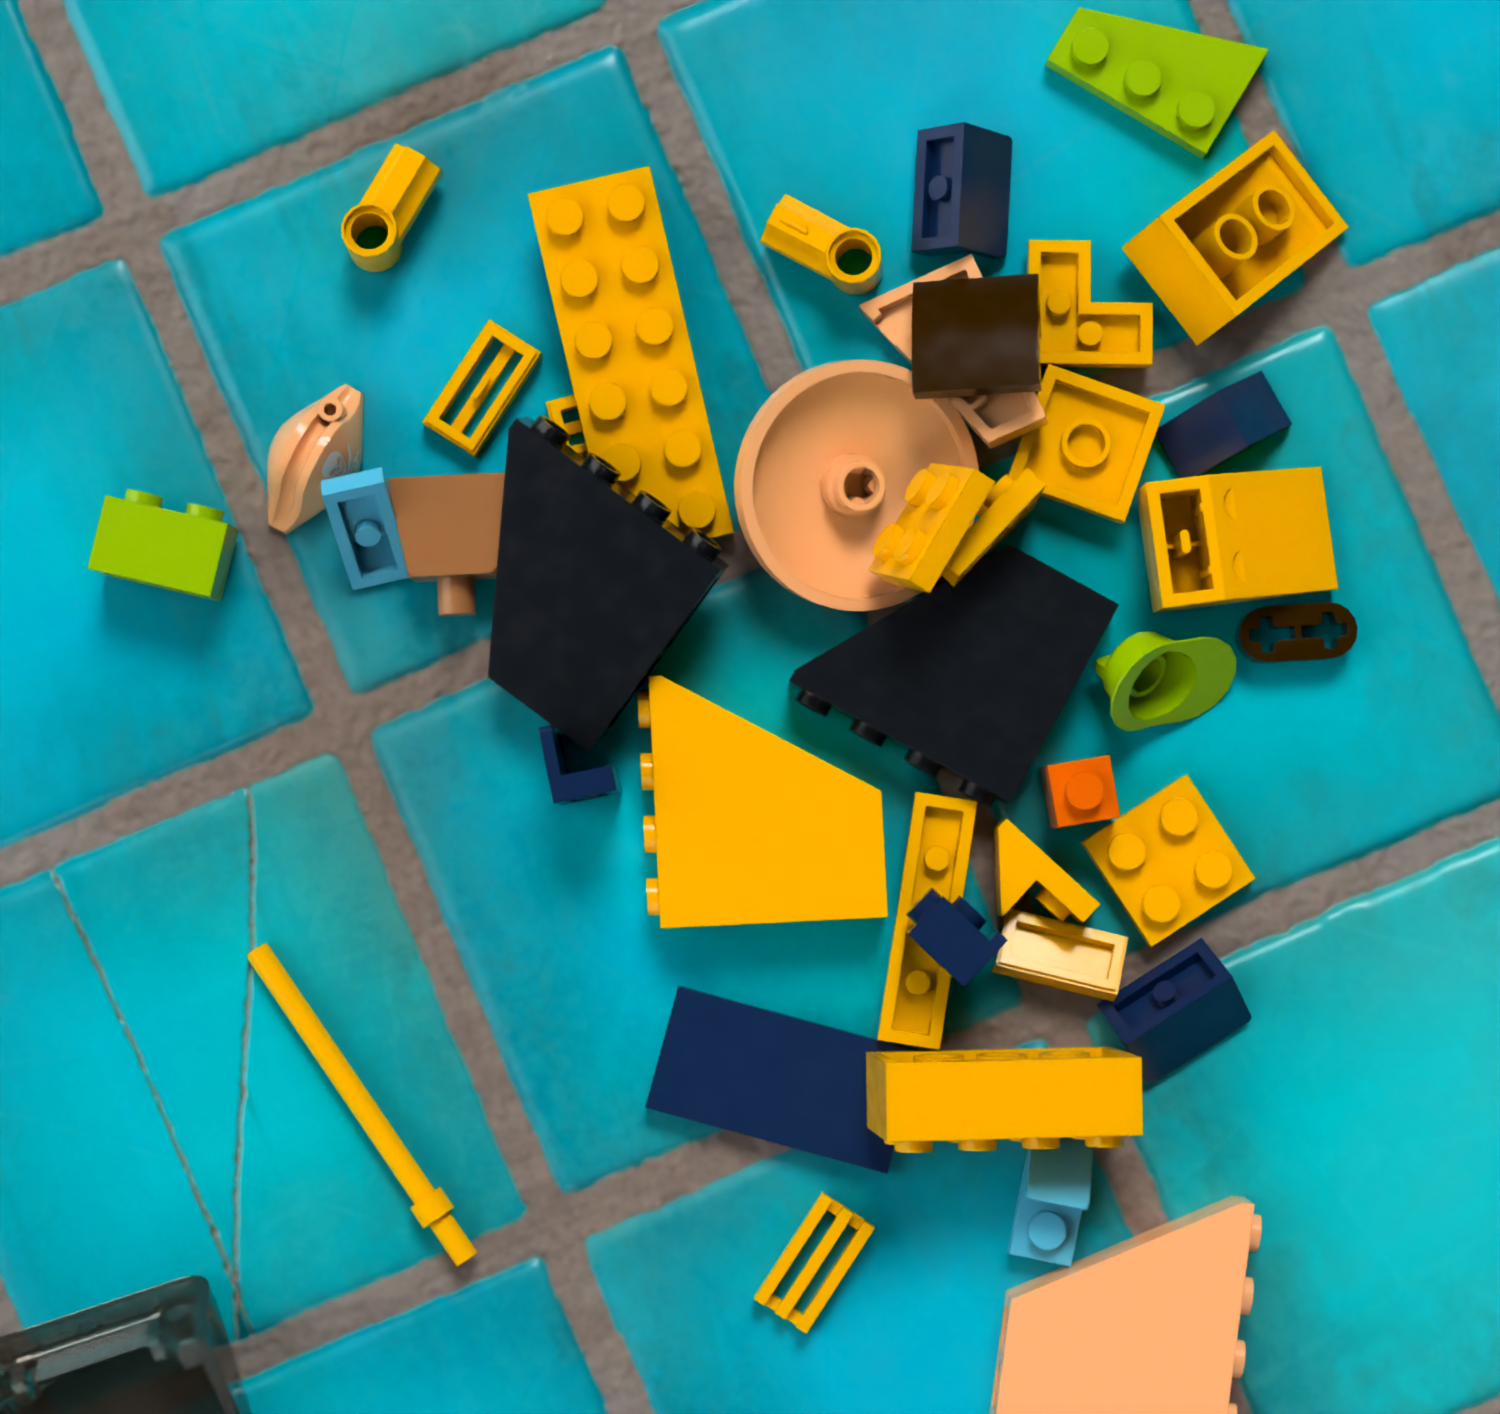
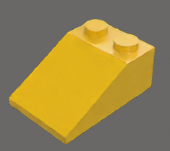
[1122,130,1349,346]

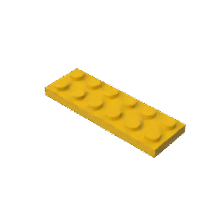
[528,166,734,538]

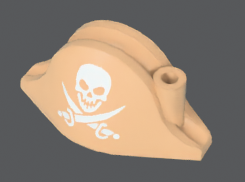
[267,384,364,535]

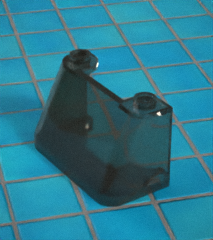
[0,1275,252,1414]

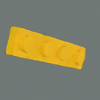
[877,792,978,1050]

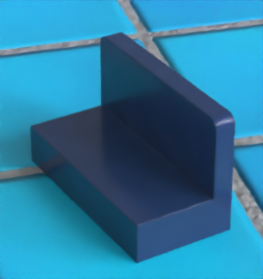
[911,122,1012,259]
[538,725,622,805]
[1097,938,1251,1084]

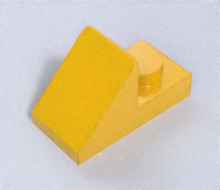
[993,818,1100,923]

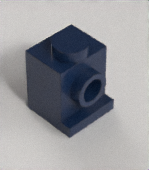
[905,888,1008,987]

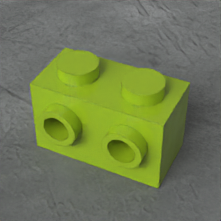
[87,489,239,602]

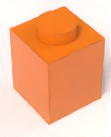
[1040,755,1120,828]

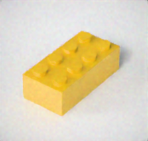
[866,1046,1143,1153]

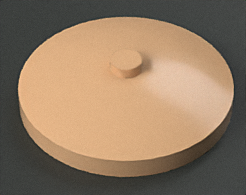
[734,359,979,611]

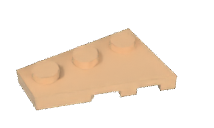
[858,254,1048,449]

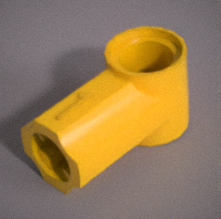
[341,143,443,272]
[760,194,883,295]

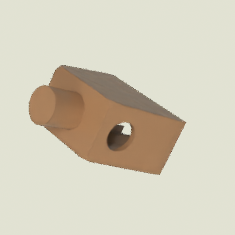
[388,472,505,617]

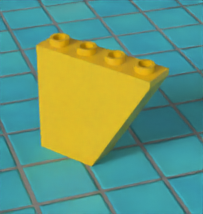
[637,676,888,929]

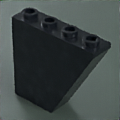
[488,415,729,752]
[789,544,1119,808]

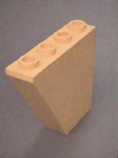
[989,1195,1262,1414]

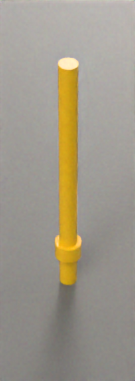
[246,942,477,1267]

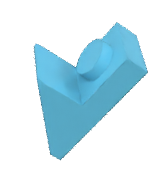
[320,467,409,590]
[1007,1137,1094,1267]

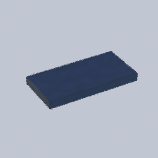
[645,985,918,1174]

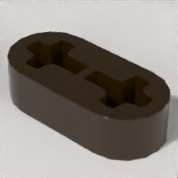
[1235,602,1358,664]

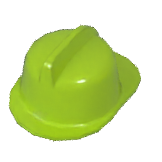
[1094,631,1236,731]

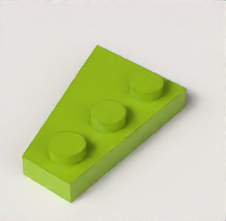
[1045,7,1269,159]

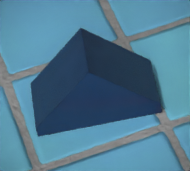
[1155,371,1292,478]

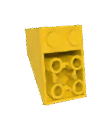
[1136,467,1338,614]

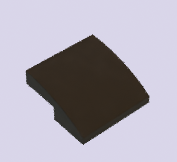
[912,274,1042,399]

